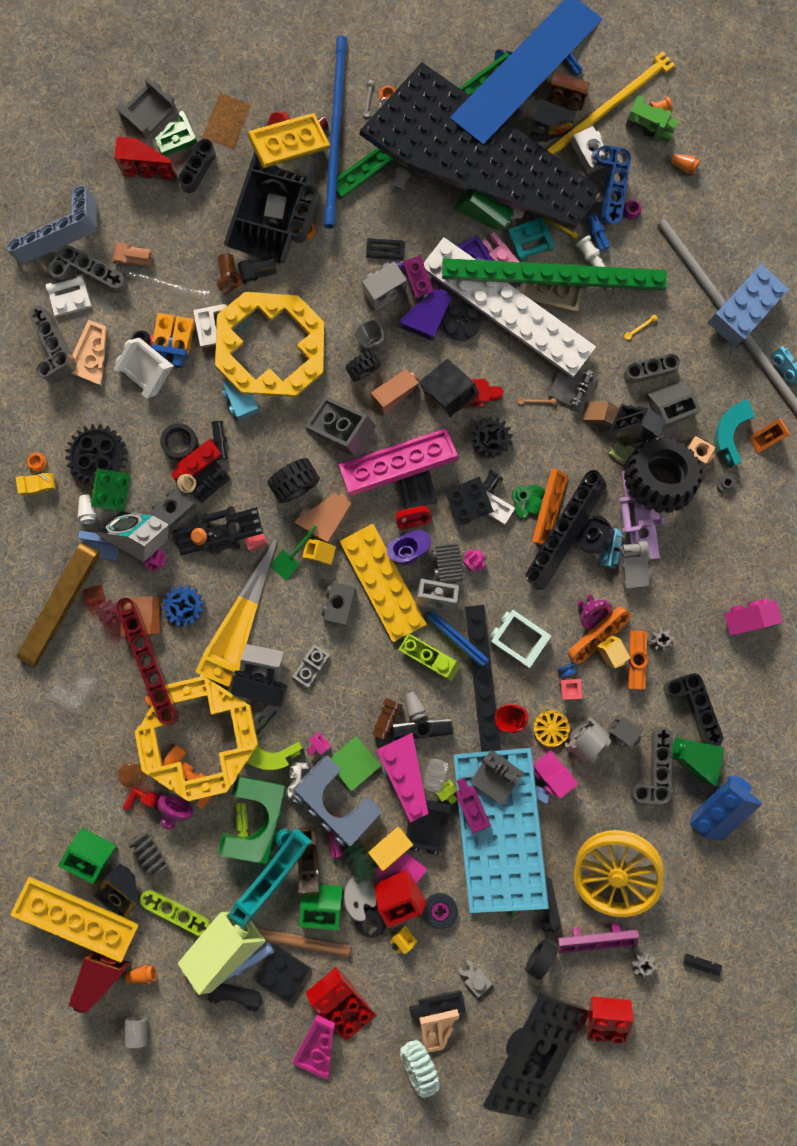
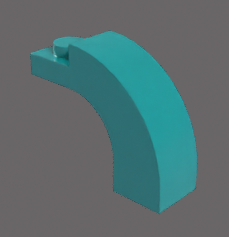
[713,399,755,468]

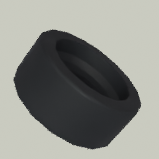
[160,423,198,461]
[525,939,558,980]

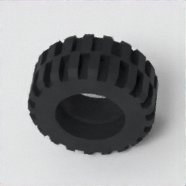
[624,437,703,513]

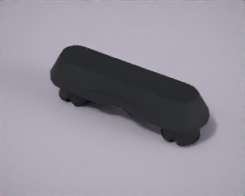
[541,877,561,933]
[207,983,263,1012]

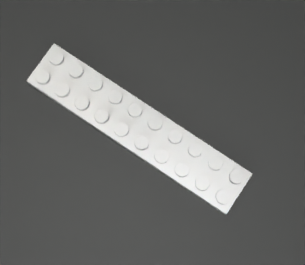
[424,237,596,378]

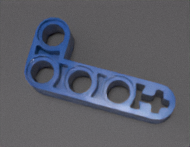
[591,145,631,225]

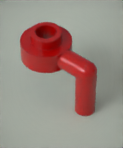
[123,787,159,811]

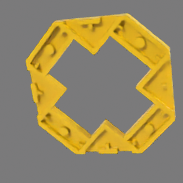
[215,292,324,398]
[135,676,258,801]

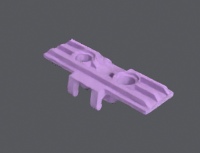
[618,470,665,559]

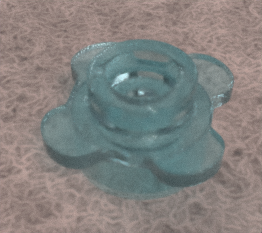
[233,316,253,334]

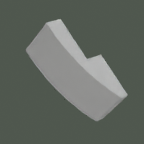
[292,644,330,689]

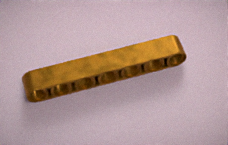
[17,542,100,668]

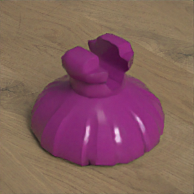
[577,595,612,629]
[158,794,193,830]

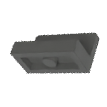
[249,700,282,739]

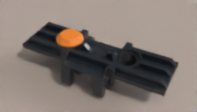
[174,506,263,556]

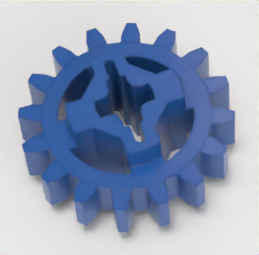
[162,585,205,627]

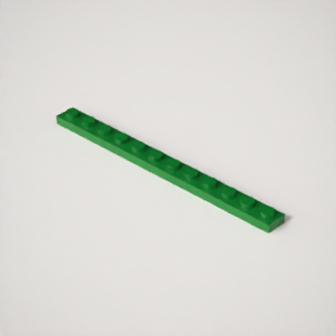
[336,52,510,199]
[442,258,667,291]

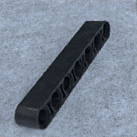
[525,470,607,590]

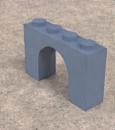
[291,756,382,846]

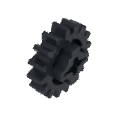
[471,416,513,459]

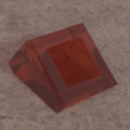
[83,584,108,611]

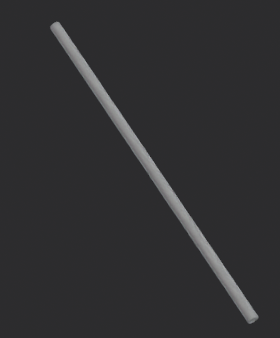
[658,219,797,415]

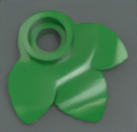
[512,485,545,520]

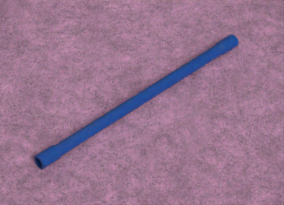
[324,36,347,229]

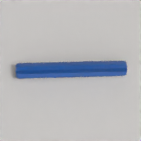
[427,611,488,667]

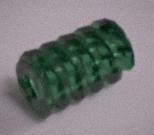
[342,839,378,884]

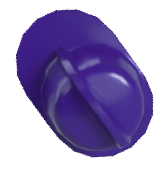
[387,530,431,566]

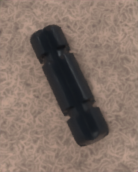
[683,954,722,976]

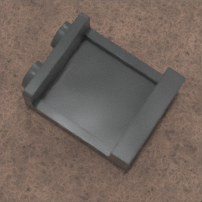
[116,77,176,139]

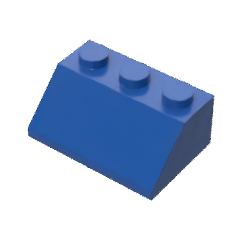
[690,777,762,841]

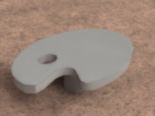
[344,874,376,922]

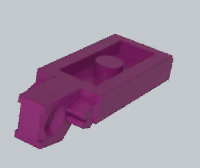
[456,777,492,834]

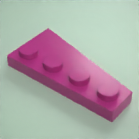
[377,733,428,822]

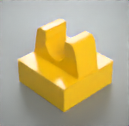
[390,926,417,954]

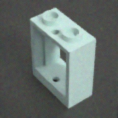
[489,610,551,668]

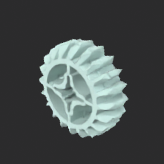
[400,1040,439,1098]

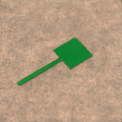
[270,525,317,581]

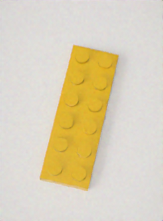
[339,524,427,642]
[10,877,139,963]

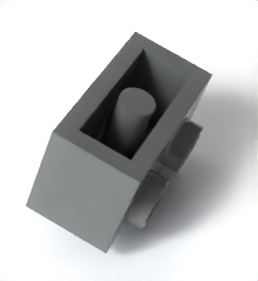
[607,716,643,747]

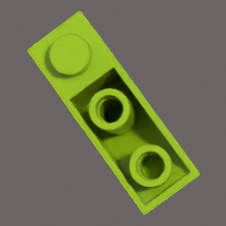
[398,633,461,682]

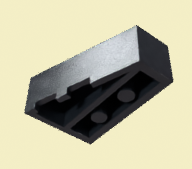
[608,403,666,447]

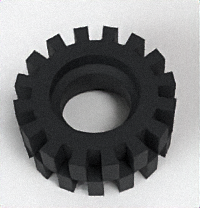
[345,350,382,382]

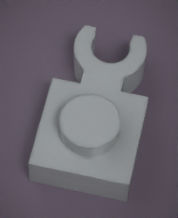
[458,960,493,997]

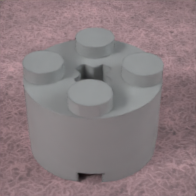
[565,717,611,764]

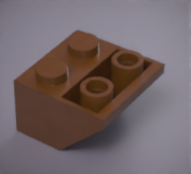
[547,73,590,111]

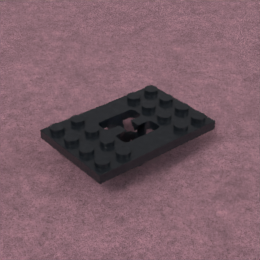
[483,993,589,1120]

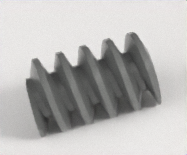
[128,831,169,875]

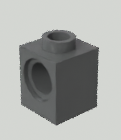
[264,194,288,226]

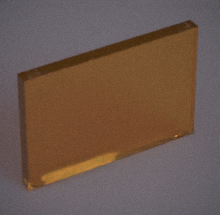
[203,93,251,147]

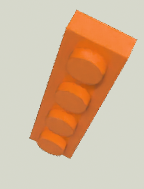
[532,469,568,546]

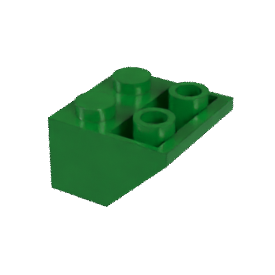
[58,828,117,884]
[299,884,343,930]

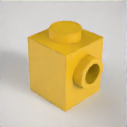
[302,539,336,565]
[596,636,630,668]

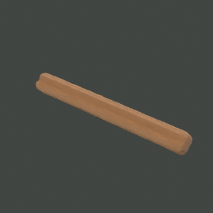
[257,928,351,957]

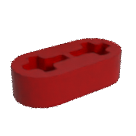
[395,506,432,529]

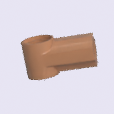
[112,242,152,267]

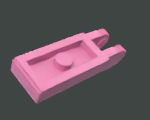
[481,232,519,284]

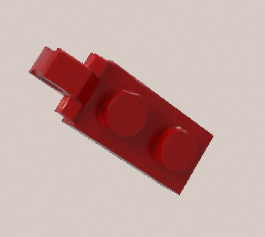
[171,439,222,481]

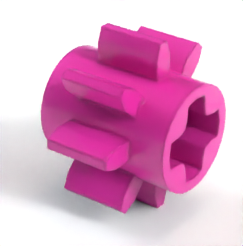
[142,548,166,571]
[463,549,486,572]

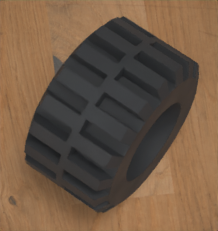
[267,458,320,503]

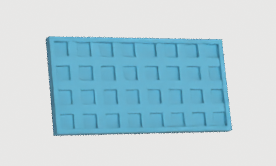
[453,748,549,913]

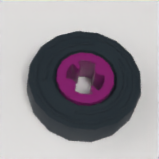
[423,893,458,929]

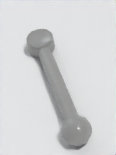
[363,80,375,118]

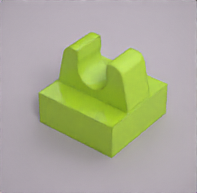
[435,779,458,805]

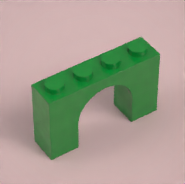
[218,775,286,864]

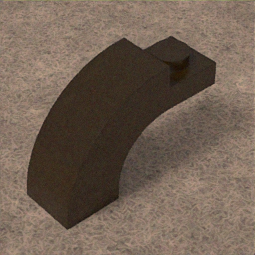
[297,827,320,897]

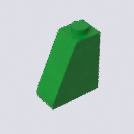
[454,189,513,230]
[671,737,724,786]

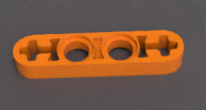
[568,607,631,664]

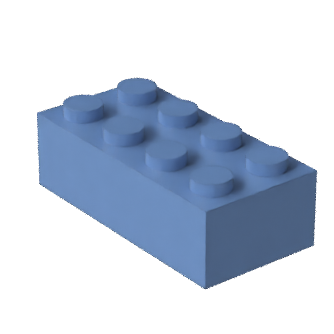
[707,264,789,347]

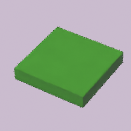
[331,736,381,791]

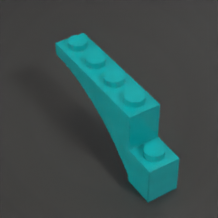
[228,828,312,928]

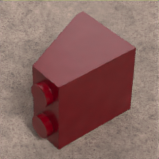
[68,951,131,1013]

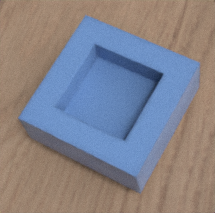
[536,785,550,803]

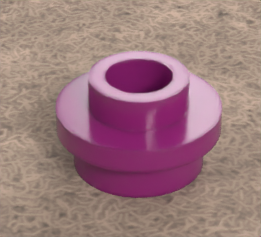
[623,200,642,219]

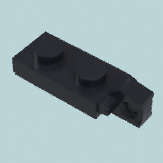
[409,990,466,1018]

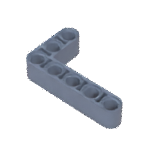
[7,186,97,264]

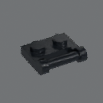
[398,470,437,510]

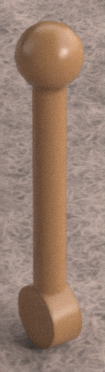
[518,397,557,406]

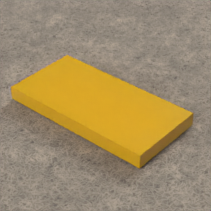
[247,113,330,168]

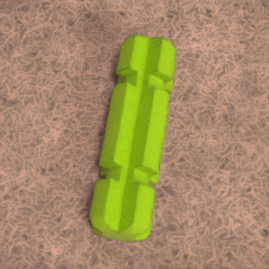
[235,802,249,837]

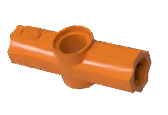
[627,631,648,690]

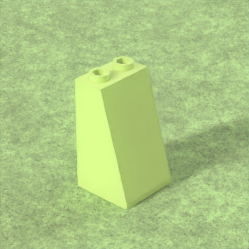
[177,912,266,995]

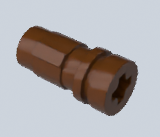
[372,698,403,740]

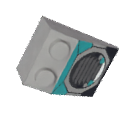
[97,511,169,562]

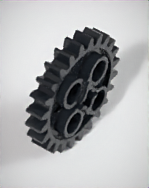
[65,424,128,486]

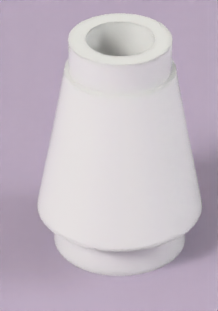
[78,495,97,524]

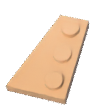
[70,320,107,386]

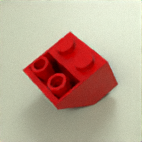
[374,869,427,928]
[586,996,633,1044]

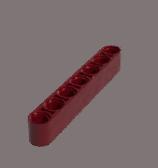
[116,597,179,726]

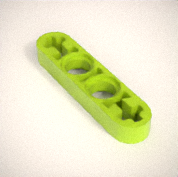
[140,890,211,936]

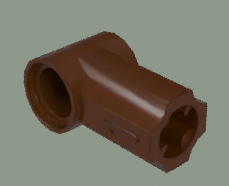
[217,253,242,294]

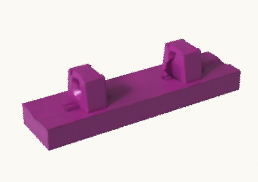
[558,923,639,954]

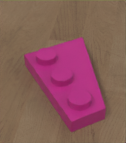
[292,1015,335,1080]

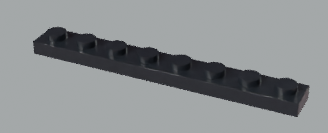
[465,605,501,752]

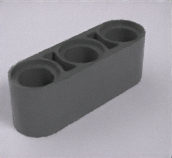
[624,353,680,383]

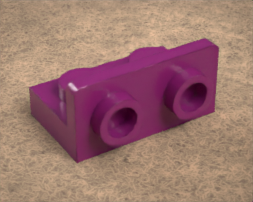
[402,255,433,299]

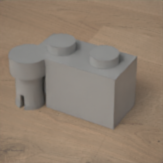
[619,541,652,589]

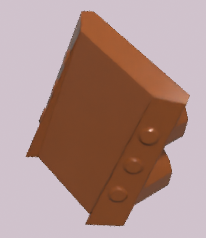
[121,596,161,637]

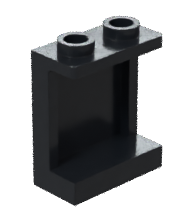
[419,359,479,417]
[406,799,451,855]

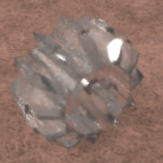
[423,758,448,793]

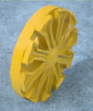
[533,710,570,747]

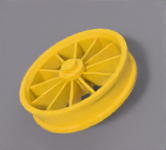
[574,830,664,917]

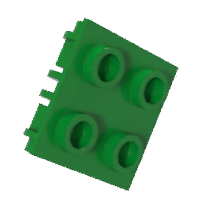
[90,468,130,511]

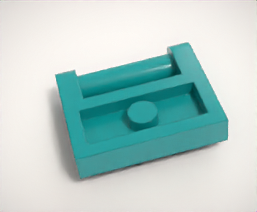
[507,216,555,262]

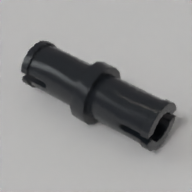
[211,421,228,460]

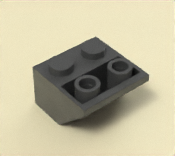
[647,380,701,428]

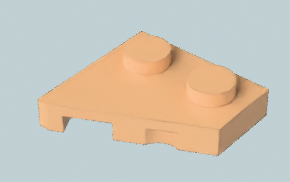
[420,1010,459,1053]

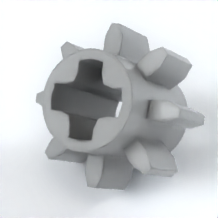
[649,628,675,652]
[631,952,658,979]

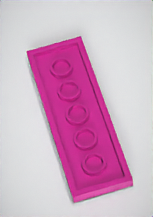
[339,428,459,496]

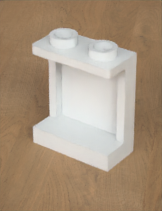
[113,338,173,399]

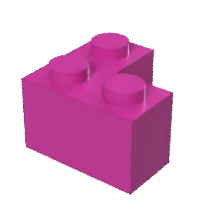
[724,598,783,636]
[534,750,578,798]

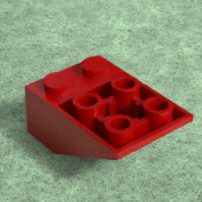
[114,137,177,180]
[306,967,376,1041]

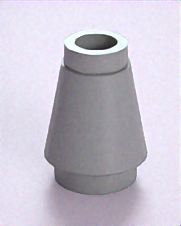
[404,691,426,722]

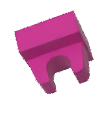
[306,732,331,755]

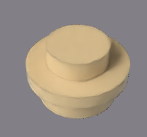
[177,474,196,493]

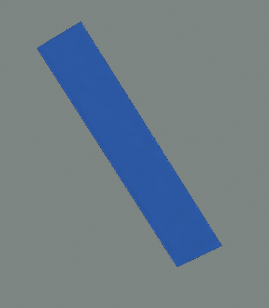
[450,0,603,144]

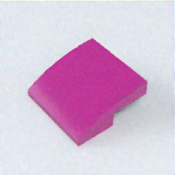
[372,852,427,883]

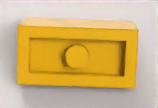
[368,827,413,871]

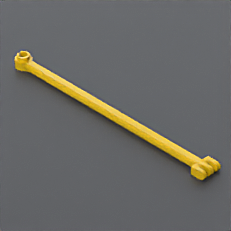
[546,51,675,155]

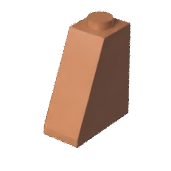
[371,369,418,415]
[295,493,352,544]

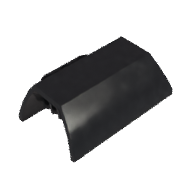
[224,151,319,264]

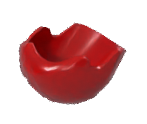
[495,704,529,733]

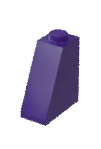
[399,289,452,341]

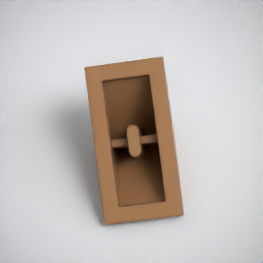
[583,402,619,427]

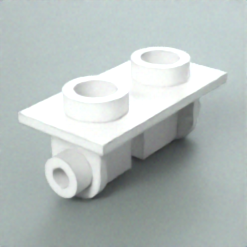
[288,761,310,803]

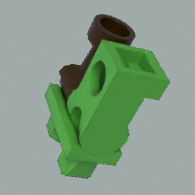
[626,95,679,142]

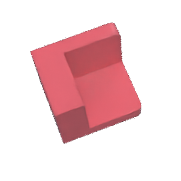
[244,534,268,552]
[559,679,582,700]

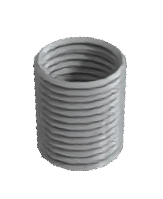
[125,1016,147,1048]

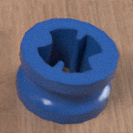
[557,663,577,678]

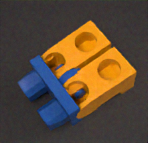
[152,313,196,368]

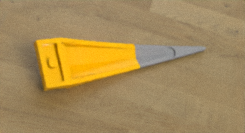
[195,539,277,687]

